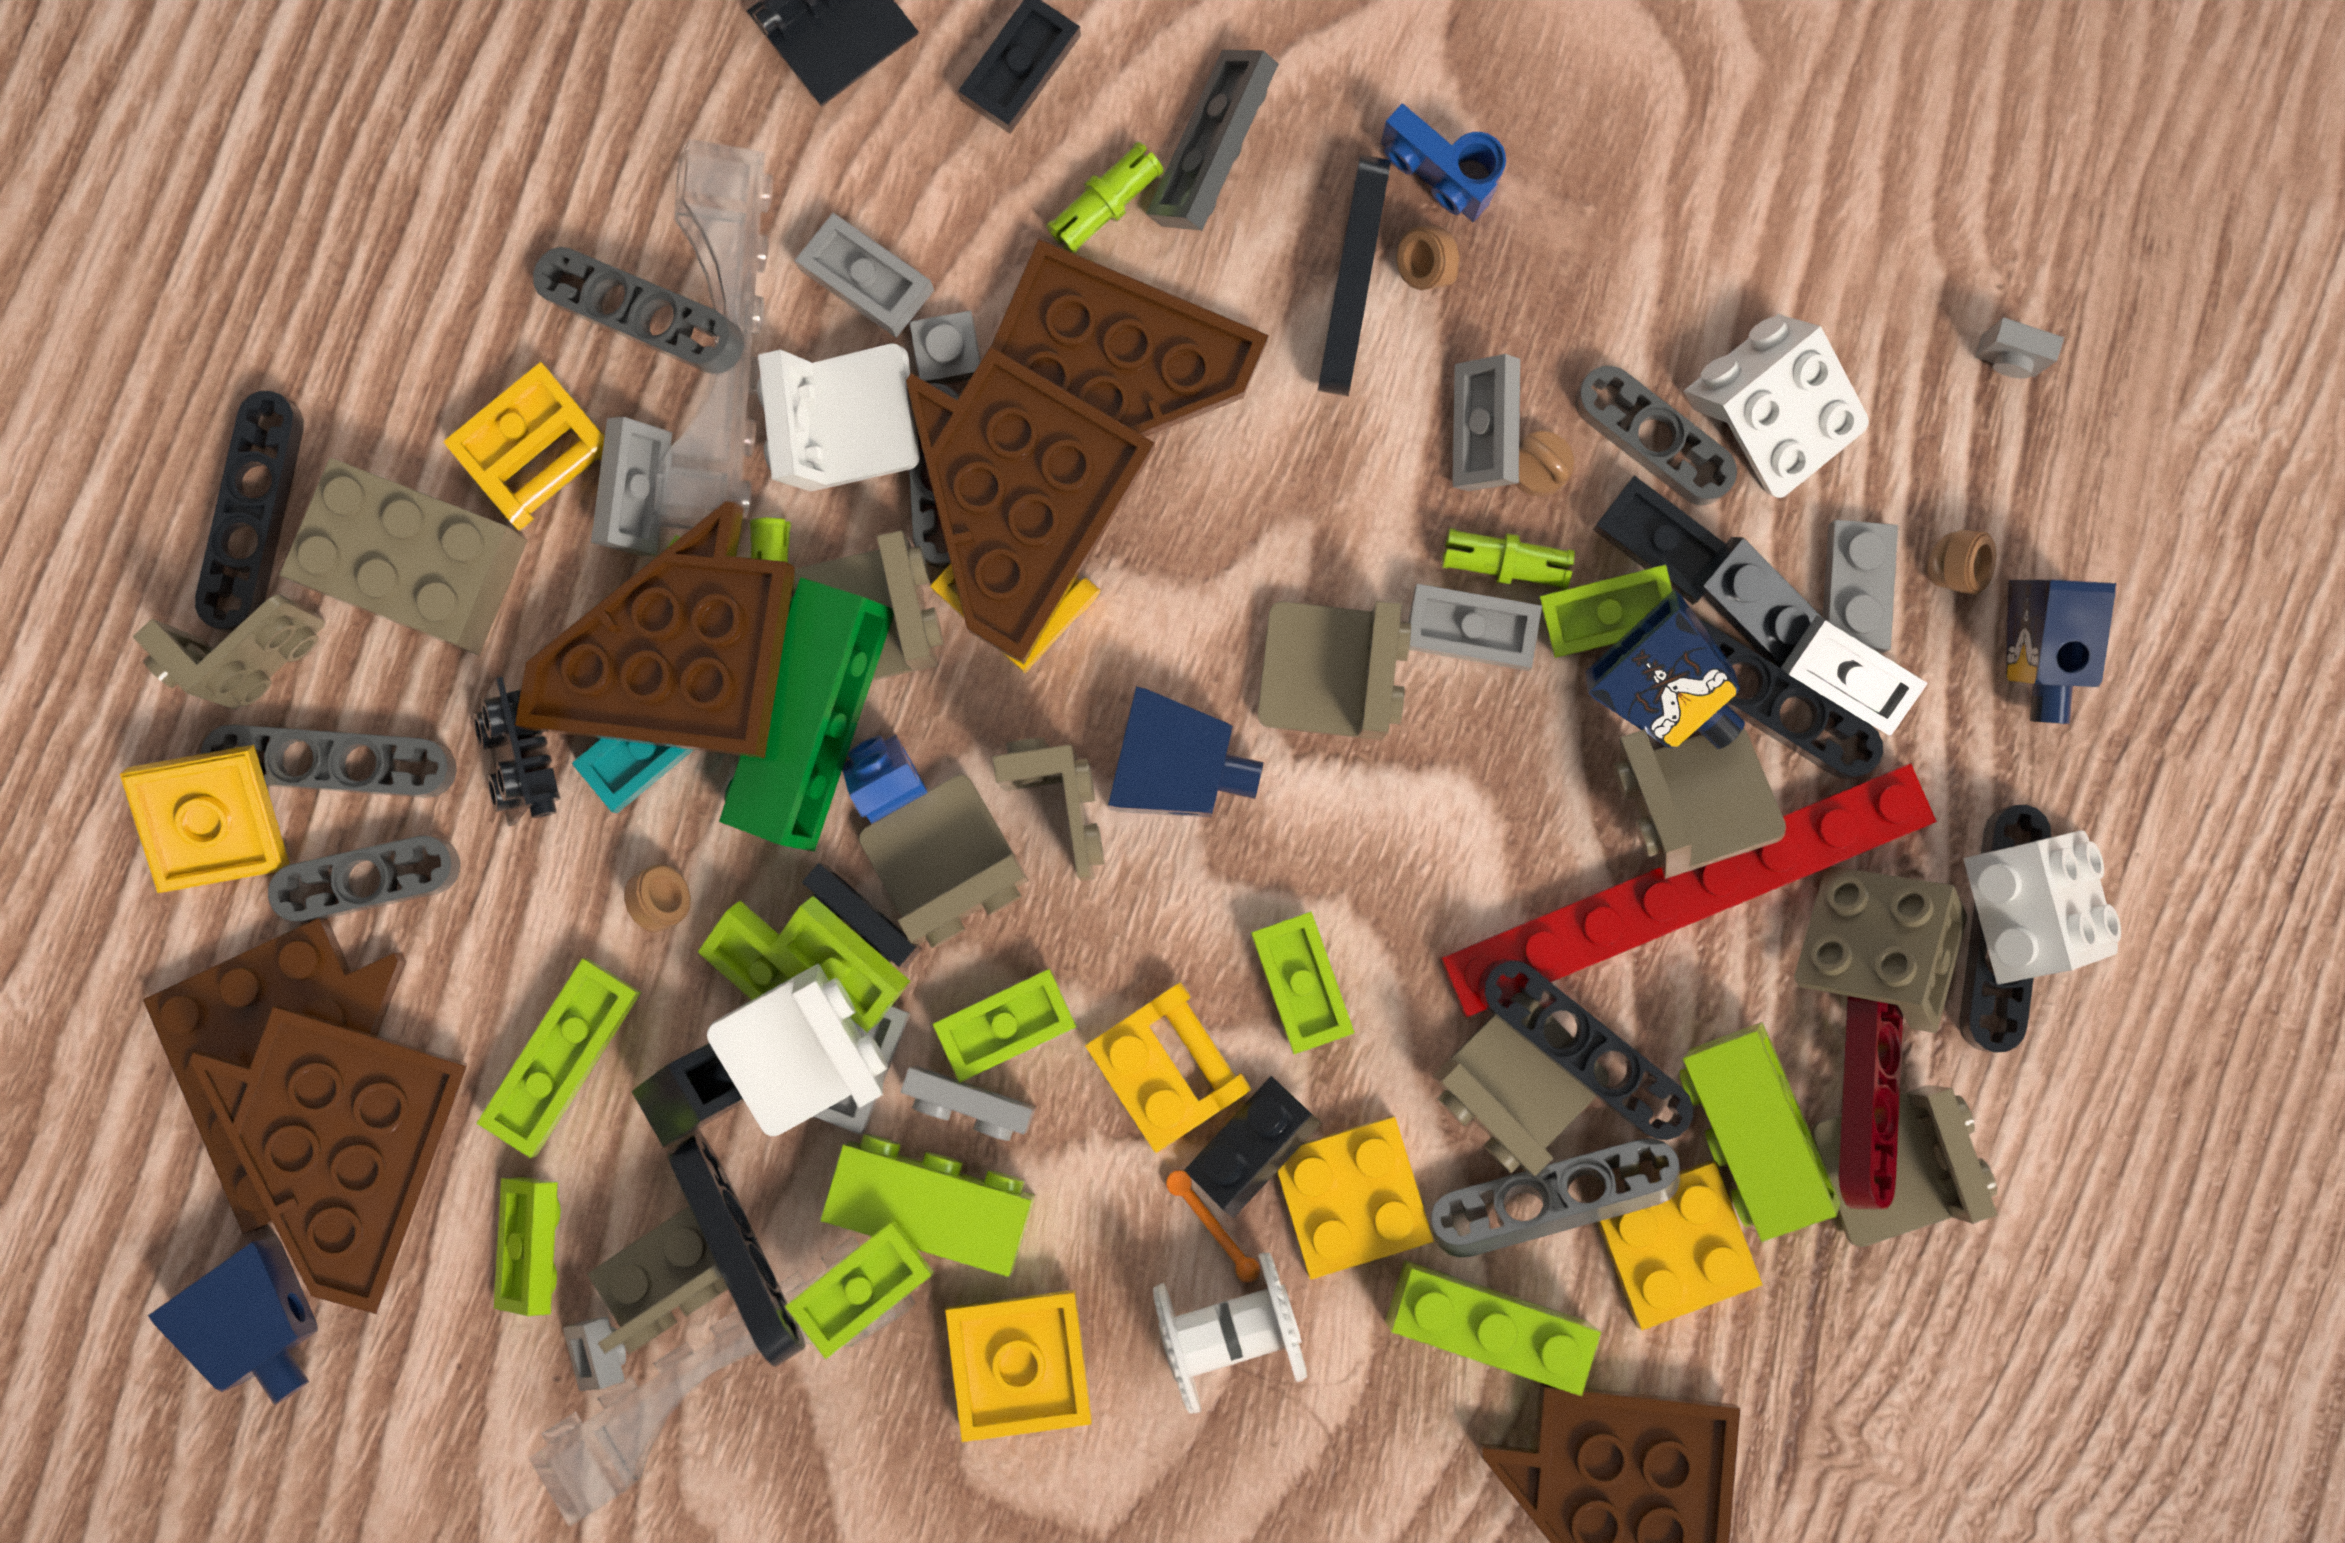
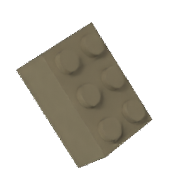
[279,457,528,656]

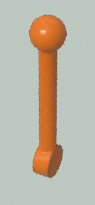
[1166,1170,1261,1283]

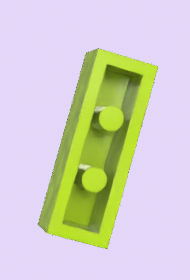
[1679,1022,1841,1242]
[820,1134,1035,1277]
[1385,1260,1601,1396]

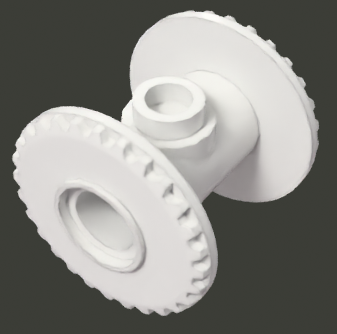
[1153,1252,1307,1414]

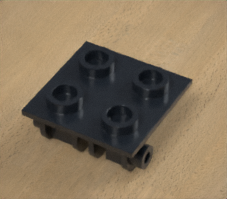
[746,0,919,107]
[473,677,561,827]

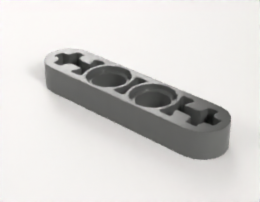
[533,247,744,374]
[201,725,457,798]
[1431,1138,1680,1258]

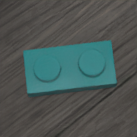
[572,738,694,814]

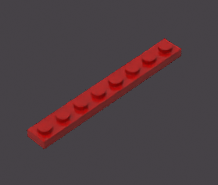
[1439,763,1937,1017]

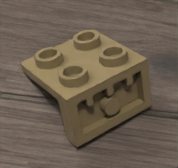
[1794,866,1968,1034]
[587,1205,728,1354]

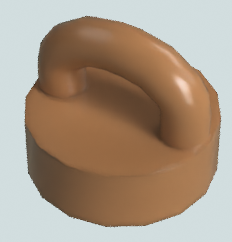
[1396,225,1459,290]
[1516,431,1575,497]
[1927,529,1997,595]
[624,864,691,933]

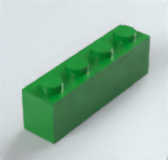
[719,577,894,852]

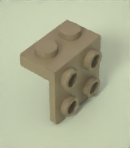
[792,530,944,681]
[133,594,325,710]
[1258,601,1411,741]
[1613,728,1786,879]
[992,738,1105,881]
[859,775,1029,948]
[1431,992,1609,1176]
[1811,1085,1998,1247]

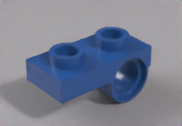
[1381,103,1506,222]
[842,735,928,824]

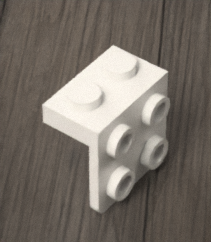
[1683,314,1868,498]
[757,343,920,492]
[1963,830,2121,984]
[707,963,888,1136]

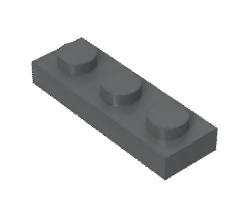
[1146,50,1279,231]

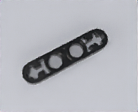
[1317,155,1391,396]
[195,391,304,634]
[1699,619,1883,779]
[1959,805,2052,1052]
[1478,959,1693,1140]
[667,1133,806,1367]

